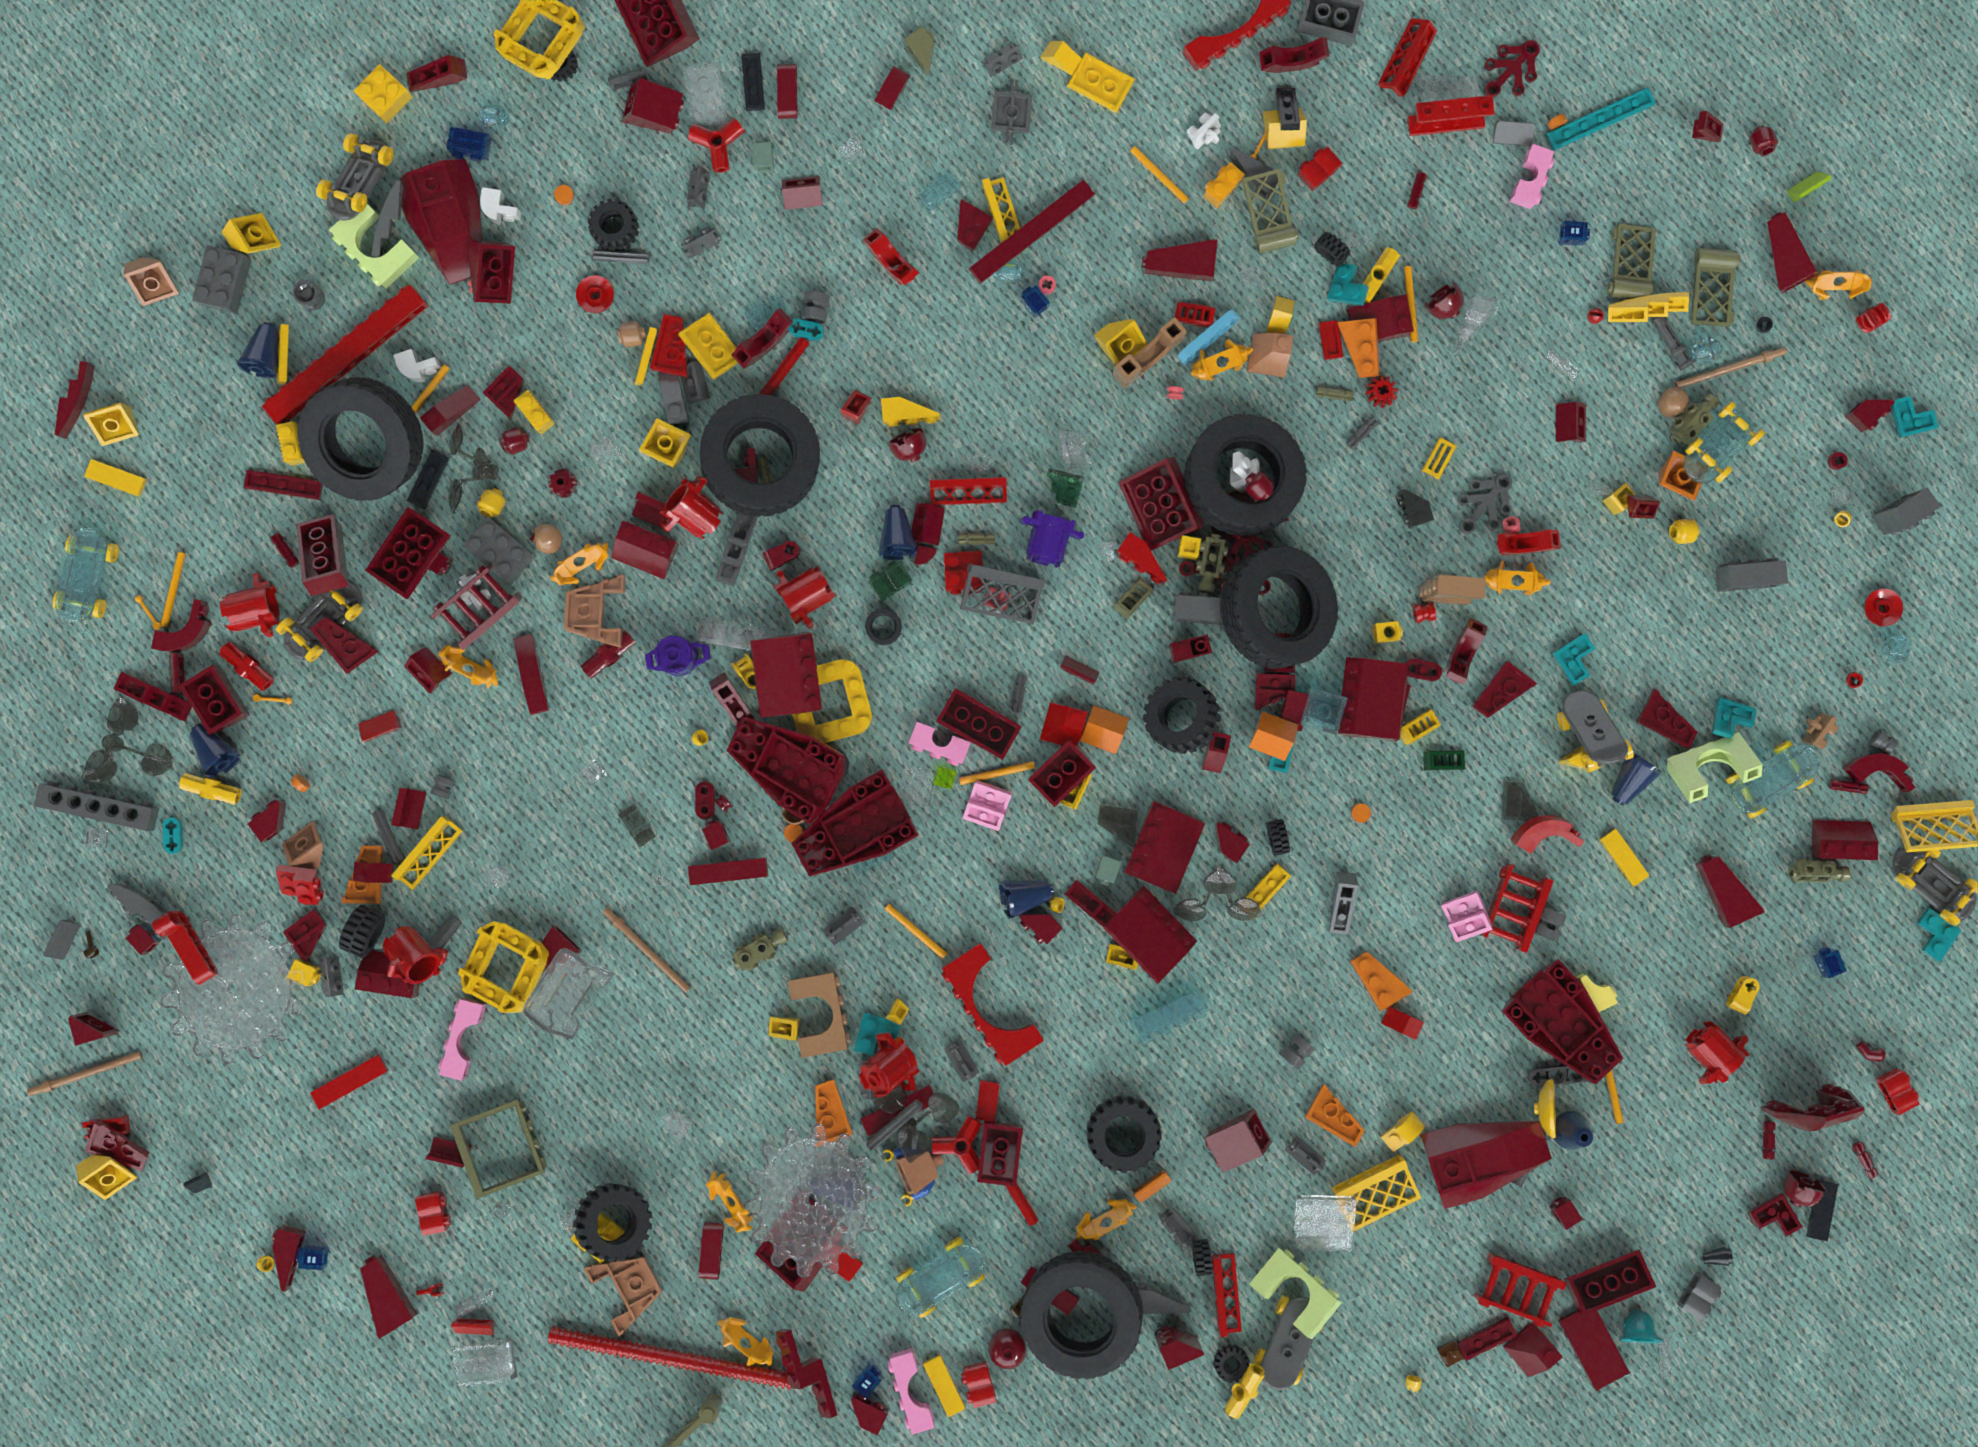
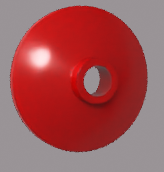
[576,275,614,314]
[1864,588,1903,627]

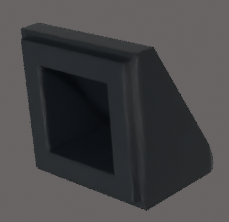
[183,1173,212,1193]

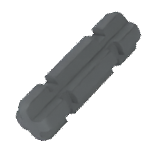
[1346,417,1378,450]
[1011,675,1027,712]

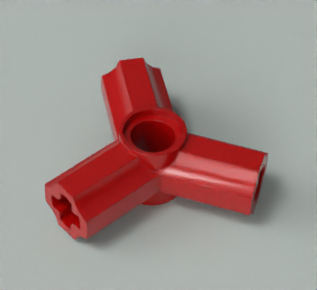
[688,118,745,173]
[932,1115,983,1175]

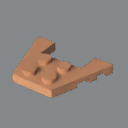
[564,575,625,647]
[584,1256,663,1336]

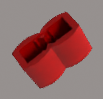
[1297,146,1343,192]
[1876,1068,1920,1115]
[415,1190,451,1236]
[961,1361,997,1408]

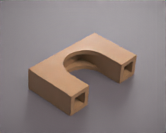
[1112,317,1187,390]
[1418,575,1486,606]
[788,971,851,1058]

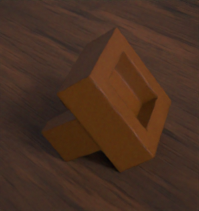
[1437,1340,1464,1368]

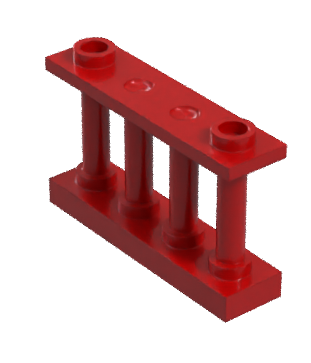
[1407,95,1495,136]
[1480,864,1554,953]
[1474,1252,1567,1328]

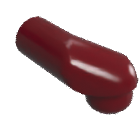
[1856,1041,1886,1062]

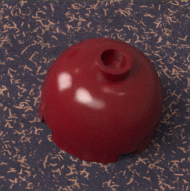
[1424,282,1464,320]
[887,427,927,463]
[1783,1170,1826,1207]
[988,1328,1027,1370]

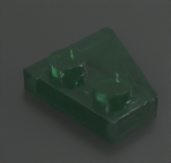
[1047,468,1084,508]

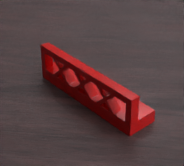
[1378,18,1437,97]
[930,477,1007,505]
[1211,1253,1242,1337]

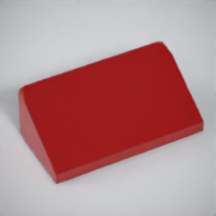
[358,710,401,742]
[976,1080,1000,1123]
[825,1244,863,1282]
[451,1318,494,1335]

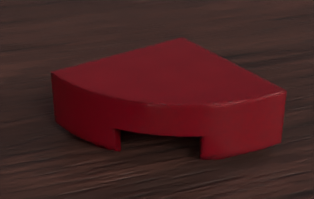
[914,546,937,565]

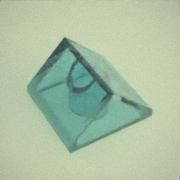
[1300,688,1348,735]

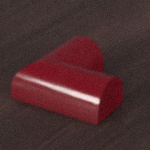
[1747,1193,1803,1237]

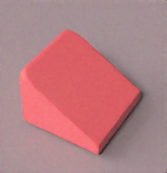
[984,586,1011,612]

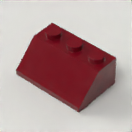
[611,521,679,580]
[179,665,250,735]
[1028,737,1096,807]
[1812,820,1878,860]
[354,950,420,998]
[1154,1326,1205,1370]

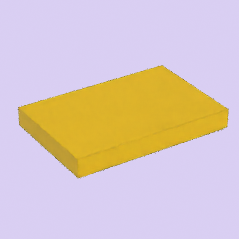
[1067,52,1135,113]
[678,313,738,380]

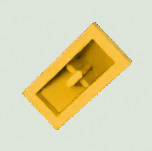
[1040,41,1082,75]
[1266,296,1295,334]
[1602,483,1636,515]
[1106,944,1138,970]
[768,1017,800,1041]

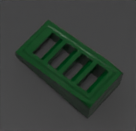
[1423,750,1465,771]

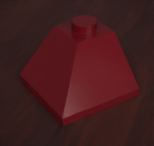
[1503,1322,1563,1377]

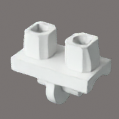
[1187,113,1221,150]
[456,574,491,611]

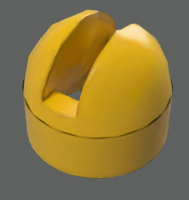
[1834,510,1852,527]
[691,730,708,746]
[1048,897,1065,913]
[256,1255,274,1272]
[1405,1375,1422,1392]

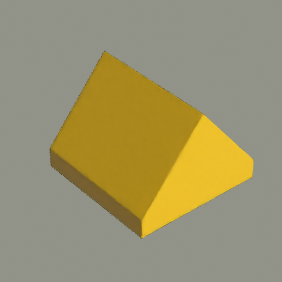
[886,998,909,1025]

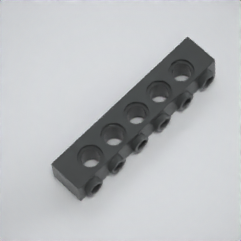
[34,781,159,831]

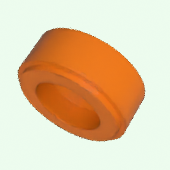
[1547,114,1568,131]
[554,185,574,205]
[291,774,311,792]
[1351,804,1371,823]
[784,824,804,842]

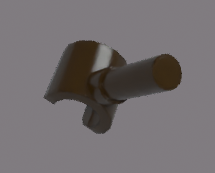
[83,931,99,959]
[1010,1294,1025,1318]

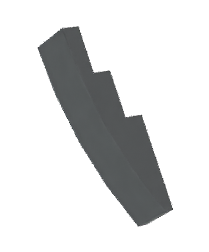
[371,180,403,257]
[715,513,758,587]

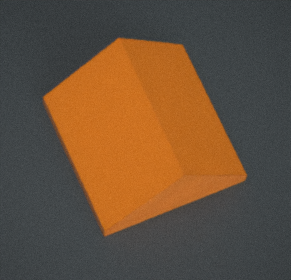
[1658,451,1708,501]
[1080,705,1129,754]
[1249,711,1298,761]

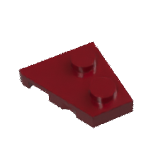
[957,199,993,251]

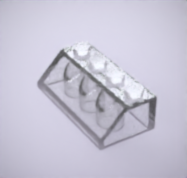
[696,616,780,652]

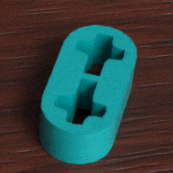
[789,319,824,342]
[162,818,184,854]

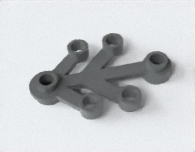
[1457,473,1512,534]

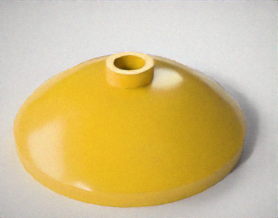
[1534,1079,1556,1138]

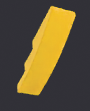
[1608,292,1689,322]

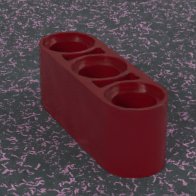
[777,64,798,119]
[698,1222,724,1280]

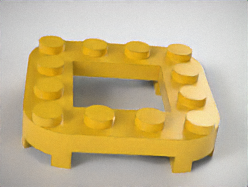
[493,0,585,79]
[792,659,872,743]
[458,921,549,1013]

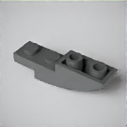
[107,883,169,940]

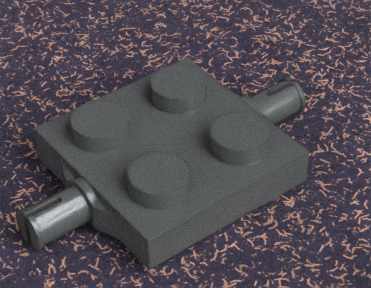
[991,79,1032,145]

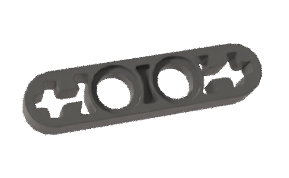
[1527,1065,1590,1086]

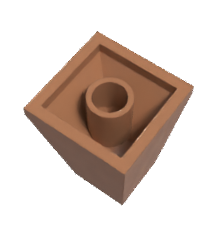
[124,257,179,306]
[1247,333,1293,378]
[282,821,323,870]

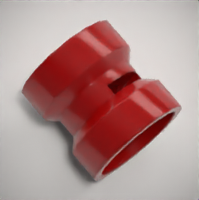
[1412,602,1436,623]

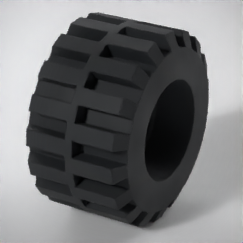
[588,199,639,251]
[339,904,385,958]

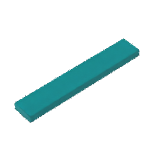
[1545,87,1656,151]

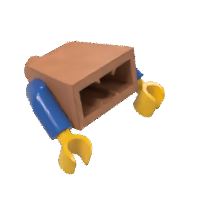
[883,1146,944,1207]

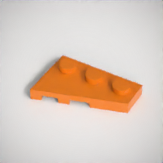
[1337,318,1380,378]
[341,846,383,904]
[1350,951,1413,1011]
[815,1079,853,1147]
[1304,1084,1365,1147]

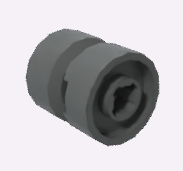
[293,280,325,311]
[802,291,830,324]
[1535,908,1566,942]
[1279,1033,1315,1070]

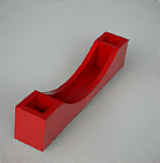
[1183,0,1291,71]

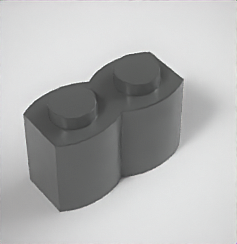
[1677,1272,1722,1320]

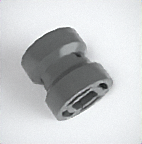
[1869,729,1898,755]
[430,775,455,799]

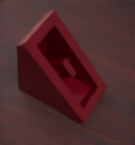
[353,862,394,883]

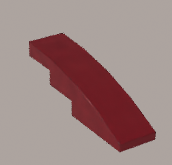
[54,361,95,439]
[513,634,549,715]
[113,672,192,721]
[688,857,769,885]
[1064,880,1116,927]

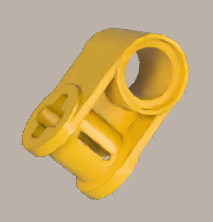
[731,653,756,690]
[1726,976,1760,1015]

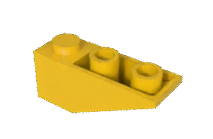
[881,397,940,427]

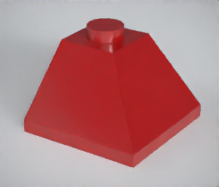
[1040,703,1088,746]

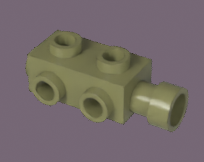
[1670,393,1719,446]
[1196,534,1228,593]
[1789,858,1851,883]
[732,928,789,971]

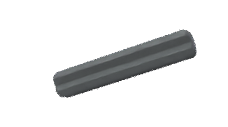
[593,249,650,264]
[372,810,404,864]

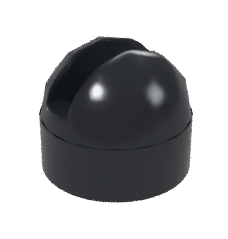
[1756,317,1773,333]

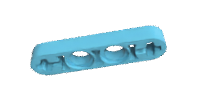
[1177,309,1240,365]

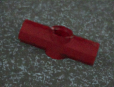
[580,630,636,679]

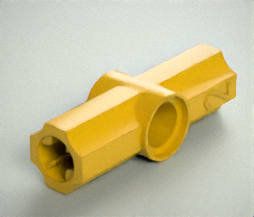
[1363,247,1400,303]
[179,773,242,805]
[1225,1363,1265,1419]

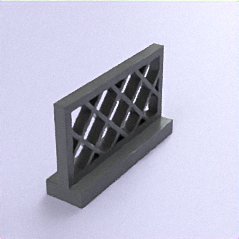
[960,563,1045,624]

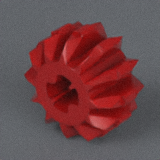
[1856,303,1892,333]
[1365,375,1398,408]

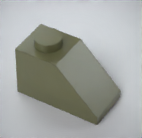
[904,26,935,76]

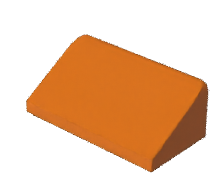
[1133,1170,1171,1203]

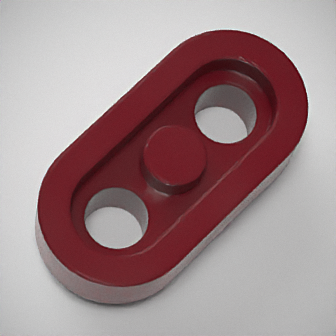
[1405,658,1442,682]
[695,781,715,820]

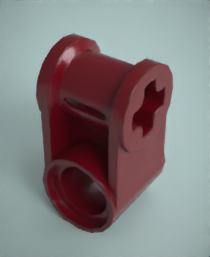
[762,541,800,571]

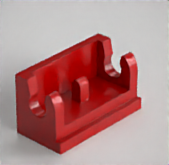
[82,1115,131,1139]

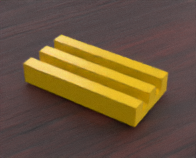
[1421,437,1457,480]

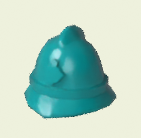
[1619,1309,1664,1343]

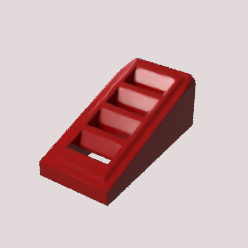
[1174,302,1216,329]

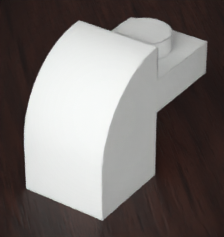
[480,187,521,225]
[393,349,441,382]
[1230,451,1259,493]

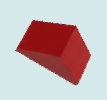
[840,390,872,425]
[1381,1006,1424,1040]

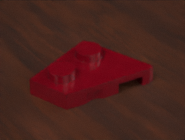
[482,366,524,419]
[1254,673,1295,710]
[283,909,327,962]

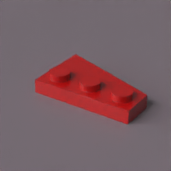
[650,314,688,378]

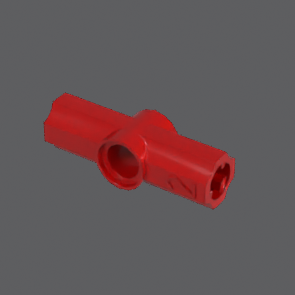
[219,642,274,691]

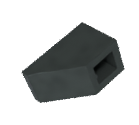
[1396,489,1434,529]

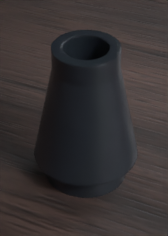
[1702,1246,1733,1266]

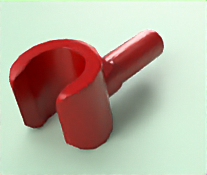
[416,1283,444,1297]

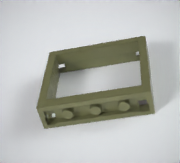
[450,1098,547,1199]

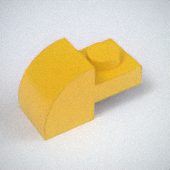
[1381,1111,1425,1152]

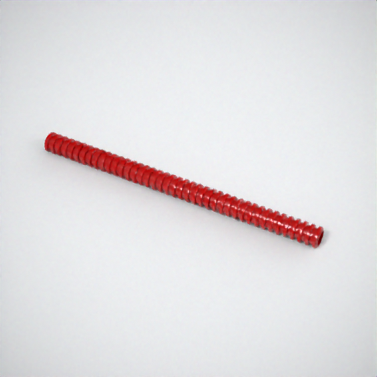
[548,1326,791,1390]

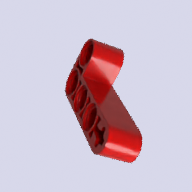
[152,911,218,985]

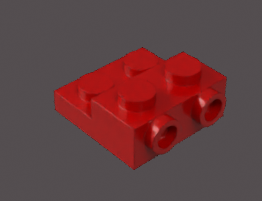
[944,551,984,595]
[276,865,324,905]

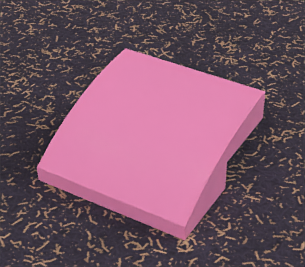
[963,780,1012,831]
[1441,890,1492,942]

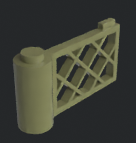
[1242,169,1299,254]
[1607,224,1656,299]
[1691,248,1741,327]
[662,1393,723,1447]

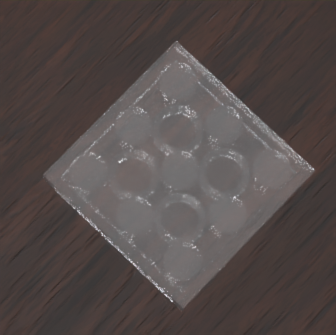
[1293,1195,1357,1251]

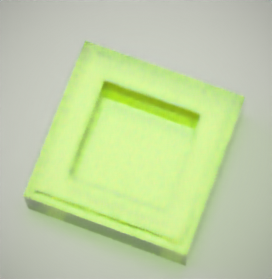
[933,766,957,790]

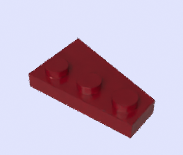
[310,617,379,674]

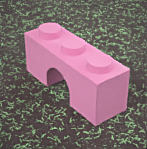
[1509,144,1555,209]
[909,722,971,766]

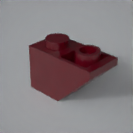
[1845,399,1895,432]
[1168,634,1212,664]
[1202,732,1231,774]
[247,800,286,842]
[1214,822,1250,863]
[1019,914,1063,944]
[851,1392,889,1436]

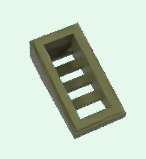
[1113,577,1154,620]

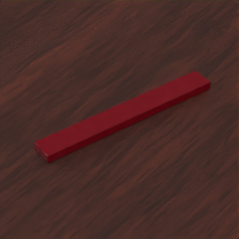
[968,179,1095,284]

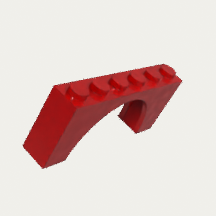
[941,942,1044,1066]

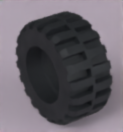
[1143,677,1221,754]
[1087,1095,1162,1173]
[573,1183,652,1262]

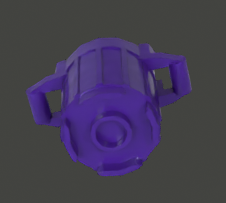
[1019,510,1084,568]
[645,635,711,676]

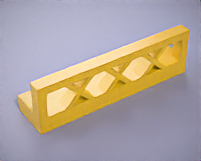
[982,177,1027,250]
[391,816,463,890]

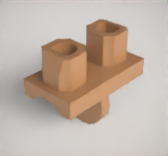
[1801,713,1839,749]

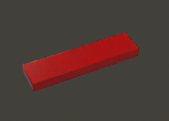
[310,1054,389,1110]

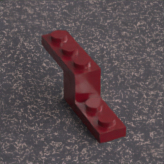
[776,1329,838,1418]

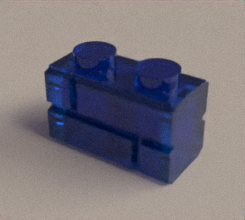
[446,127,492,162]

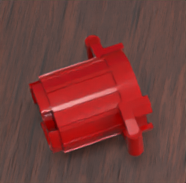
[660,476,723,539]
[774,566,835,629]
[220,573,281,638]
[383,926,448,984]
[1684,1021,1750,1084]
[859,1033,919,1097]

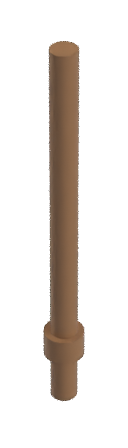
[1675,347,1786,388]
[602,907,690,993]
[27,1051,143,1096]

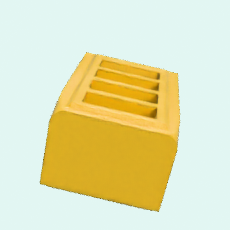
[1400,709,1441,745]

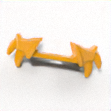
[1805,270,1872,300]
[1191,339,1253,381]
[549,542,608,585]
[1483,561,1551,596]
[438,645,498,688]
[705,1171,753,1232]
[1076,1198,1137,1241]
[717,1317,774,1366]

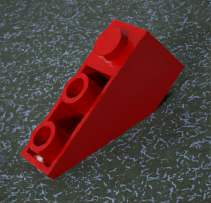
[1116,532,1167,584]

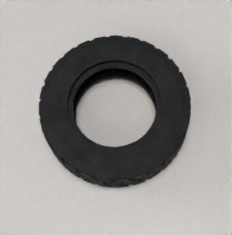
[297,377,424,501]
[700,394,820,517]
[1184,414,1307,536]
[1220,546,1338,669]
[1020,1251,1143,1379]

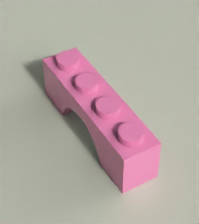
[438,998,486,1081]
[887,1348,935,1435]

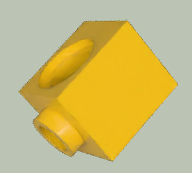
[1177,535,1201,560]
[1372,621,1403,644]
[287,958,321,987]

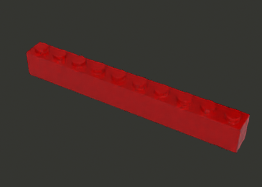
[261,284,429,425]

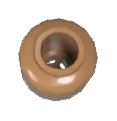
[617,321,646,348]

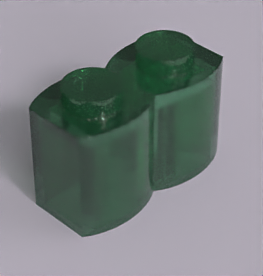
[868,561,913,602]

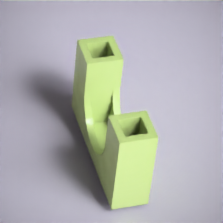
[329,204,419,289]
[1667,732,1763,803]
[1250,1248,1342,1339]

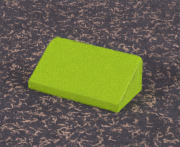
[1787,172,1832,202]

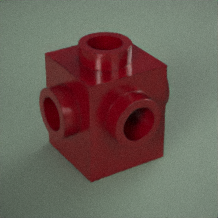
[548,469,578,498]

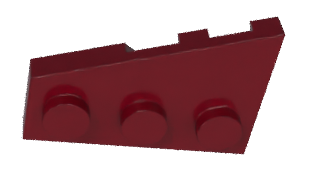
[1471,661,1538,718]
[1636,688,1698,749]
[85,1118,150,1171]

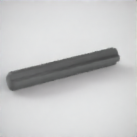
[866,1100,923,1151]

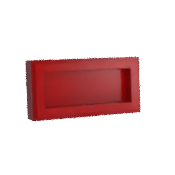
[1318,320,1343,361]

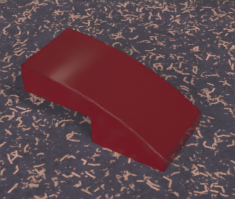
[874,66,911,110]

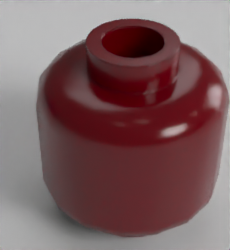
[1749,126,1778,156]
[499,427,530,455]
[1245,471,1274,500]

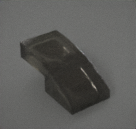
[618,803,656,847]

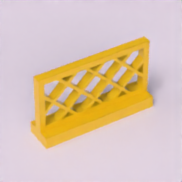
[1891,800,1978,852]
[1331,1154,1421,1232]

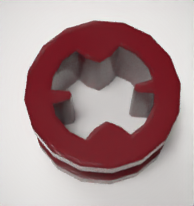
[1827,452,1848,470]
[715,794,733,813]

